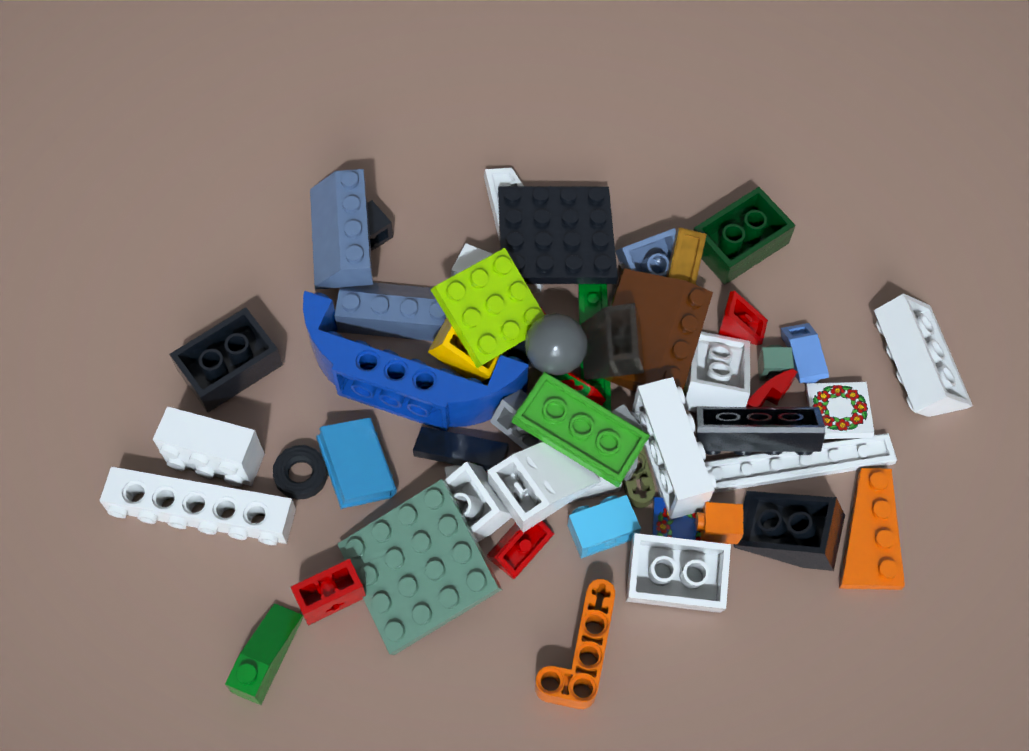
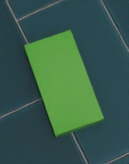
[512,372,650,487]

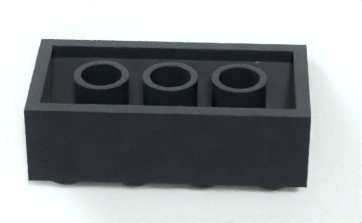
[697,407,825,455]

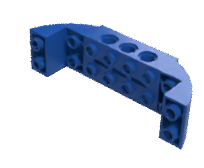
[303,291,529,432]

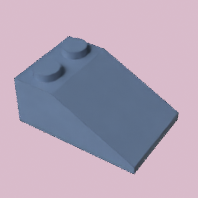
[615,228,676,277]

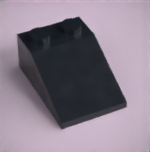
[733,491,845,571]

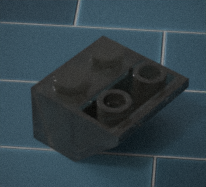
[581,303,644,380]

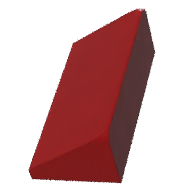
[486,521,554,579]

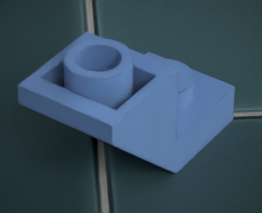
[781,323,829,383]

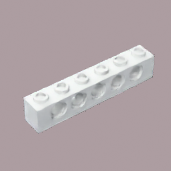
[100,467,296,545]

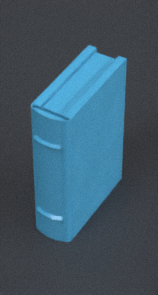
[316,418,397,509]

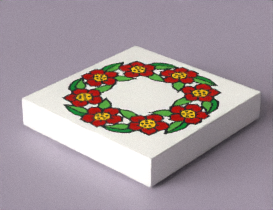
[806,382,874,439]

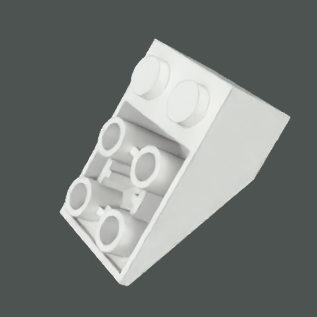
[487,442,601,533]

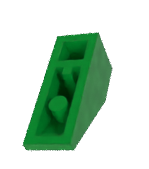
[225,603,304,705]

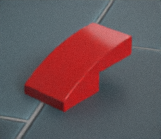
[746,369,797,407]

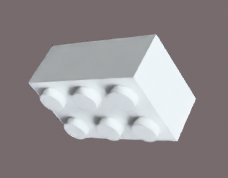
[153,406,265,487]
[626,533,731,613]

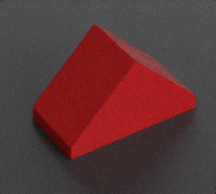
[718,290,768,345]

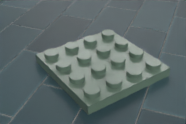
[338,479,502,655]

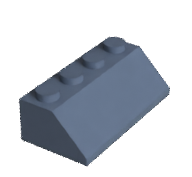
[310,169,373,290]
[334,282,446,341]

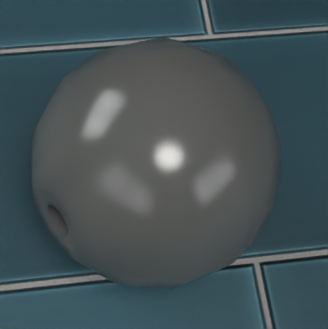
[525,313,587,376]

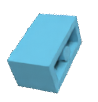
[567,495,641,559]

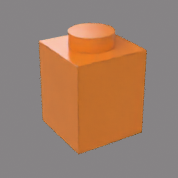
[695,502,744,544]

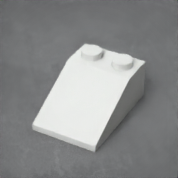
[683,331,750,413]
[445,462,512,542]

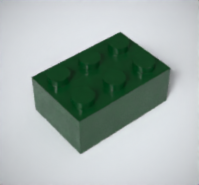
[693,187,796,285]

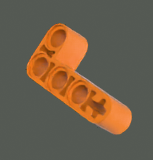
[535,579,615,709]

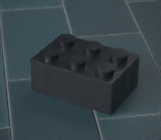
[169,307,283,412]

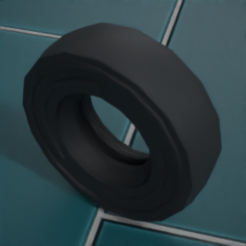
[273,445,328,500]

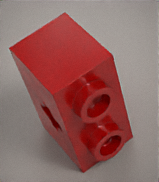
[291,559,366,626]

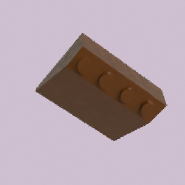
[588,268,713,392]

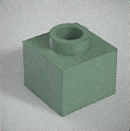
[757,345,794,381]

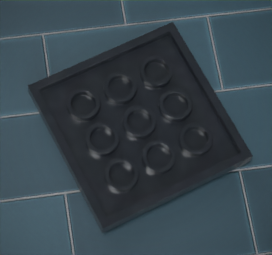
[498,186,618,284]

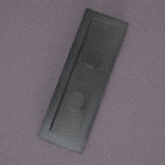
[413,427,509,471]

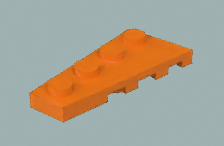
[839,468,905,590]

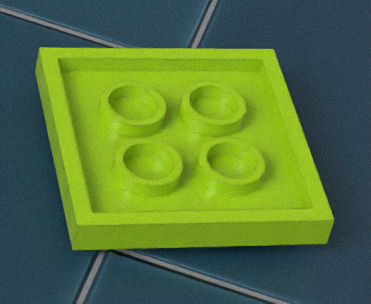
[430,248,544,368]

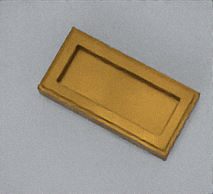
[666,227,707,285]

